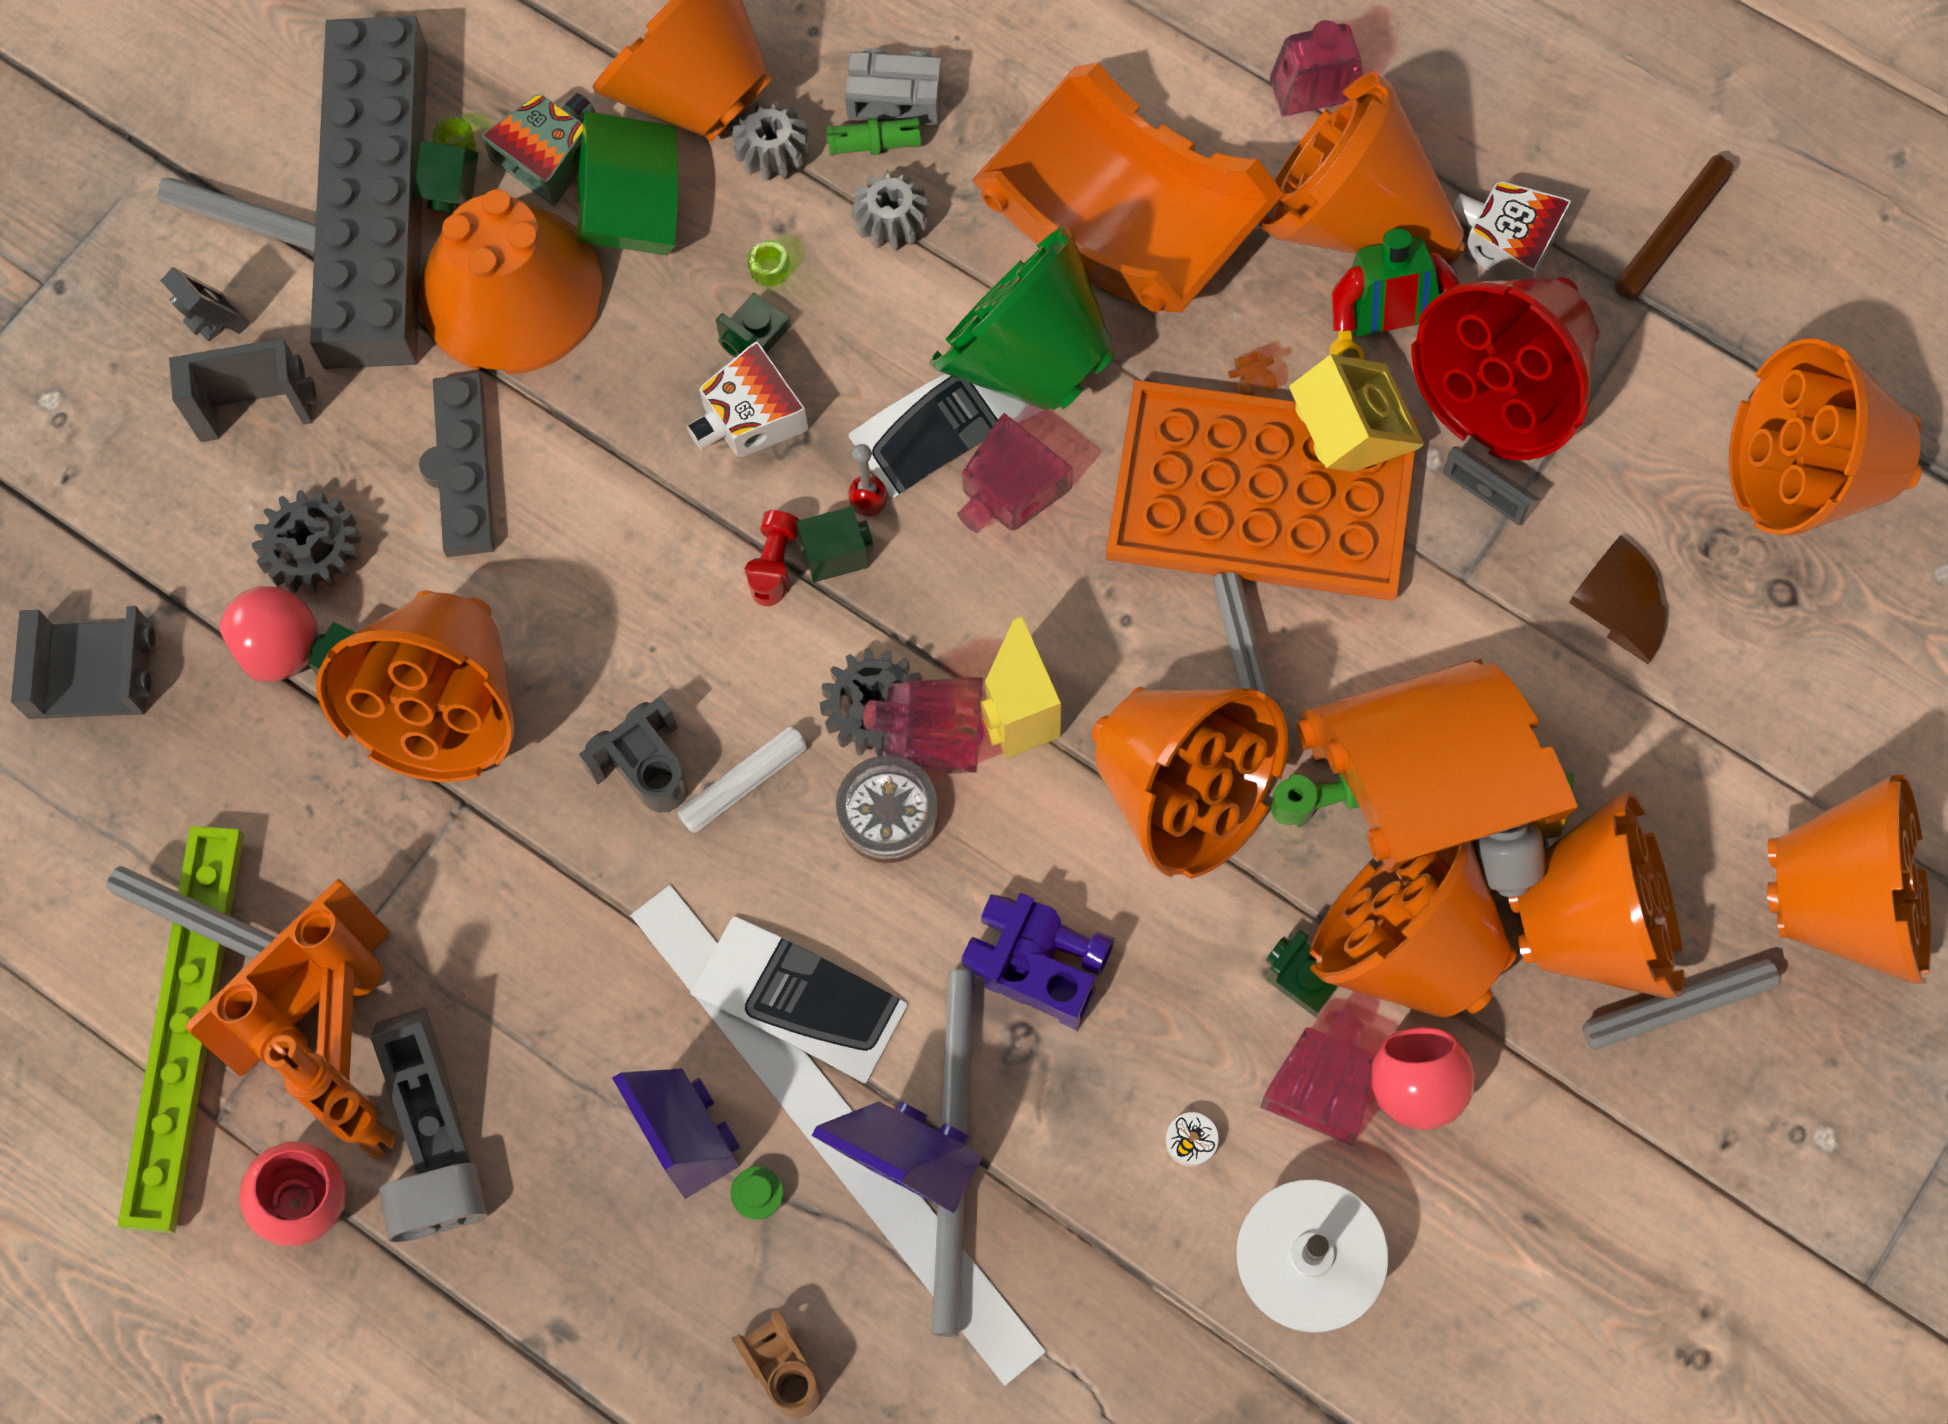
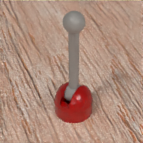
[848,444,887,516]

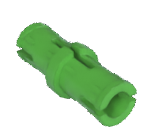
[826,117,921,156]

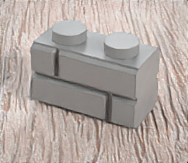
[845,48,943,124]

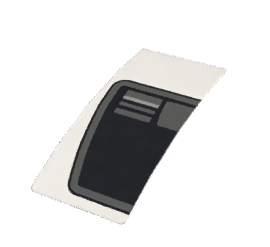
[848,374,1044,498]
[690,917,907,1083]

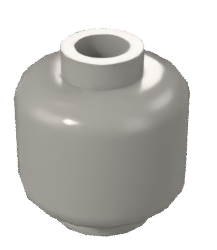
[1474,823,1546,897]

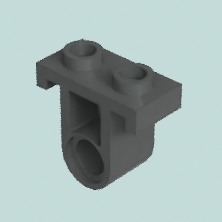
[579,697,688,813]

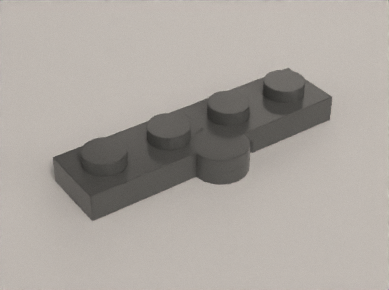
[419,373,494,557]

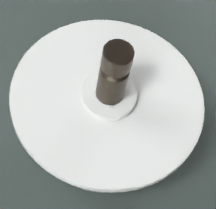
[1236,1180,1388,1333]

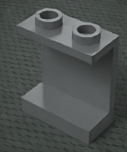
[169,338,317,442]
[11,606,156,719]

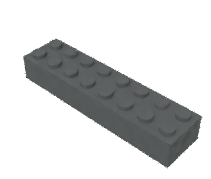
[310,16,427,369]

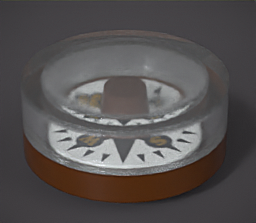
[836,755,938,863]

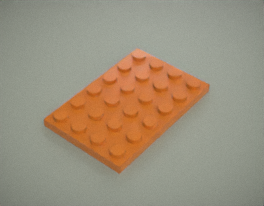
[1106,380,1419,601]

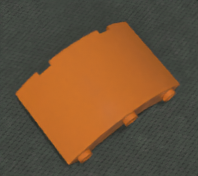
[972,62,1284,313]
[1296,658,1578,873]

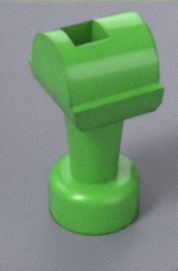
[1271,773,1360,827]

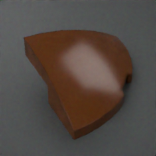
[1569,535,1666,664]

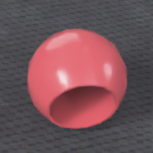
[219,586,317,682]
[1370,1027,1476,1130]
[238,1142,347,1246]

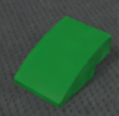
[576,111,678,256]

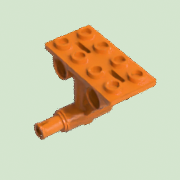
[185,879,395,1159]

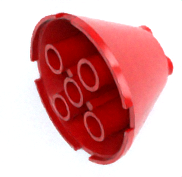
[1411,277,1600,460]

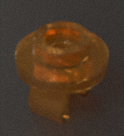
[1228,349,1278,396]

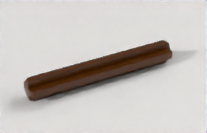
[1615,155,1734,300]

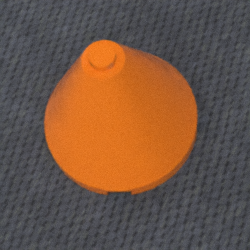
[1258,71,1465,265]

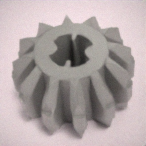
[732,100,810,181]
[851,169,930,252]

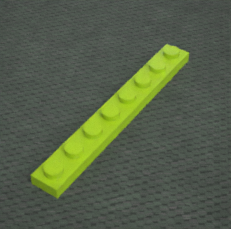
[117,826,245,1233]

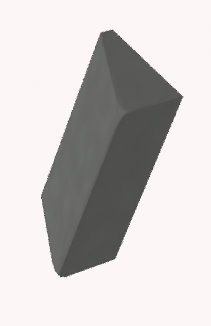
[1443,446,1541,526]

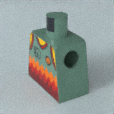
[482,93,595,206]

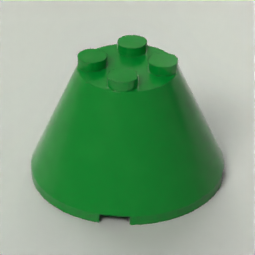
[929,225,1116,411]

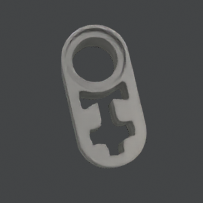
[379,1163,487,1242]

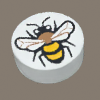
[1166,1112,1219,1167]

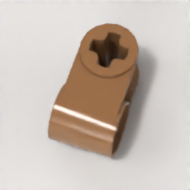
[732,1309,821,1418]

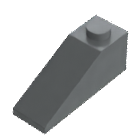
[370,1007,471,1175]

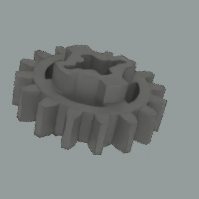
[252,490,361,594]
[820,649,928,757]

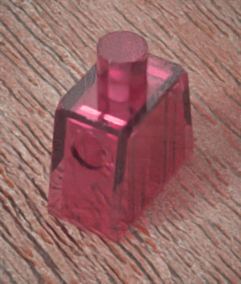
[1269,20,1363,117]
[957,413,1073,533]
[863,677,983,774]
[1260,1011,1375,1146]

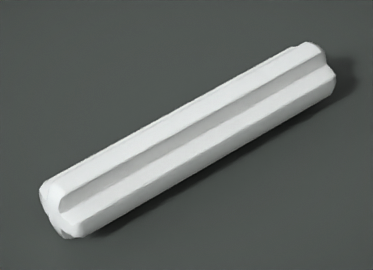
[677,727,807,833]

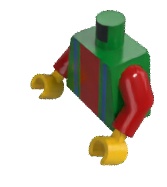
[1329,228,1459,360]

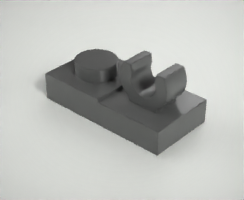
[160,267,250,341]

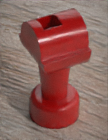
[744,510,799,606]

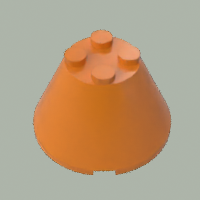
[592,0,774,142]
[418,189,604,374]
[1729,338,1921,536]
[316,590,515,782]
[1091,686,1288,879]
[1767,774,1931,984]
[1508,791,1685,999]
[1309,841,1517,1019]

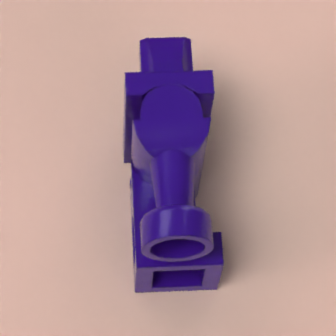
[961,893,1115,1031]

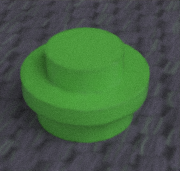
[730,1167,784,1220]

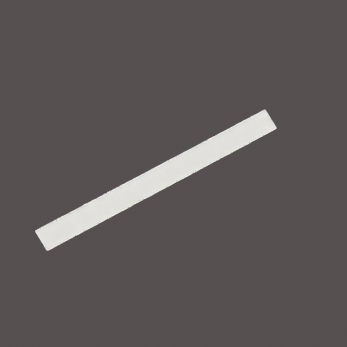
[630,885,1046,1386]

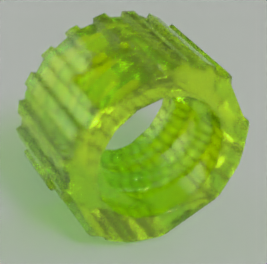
[432,116,477,151]
[747,240,790,287]

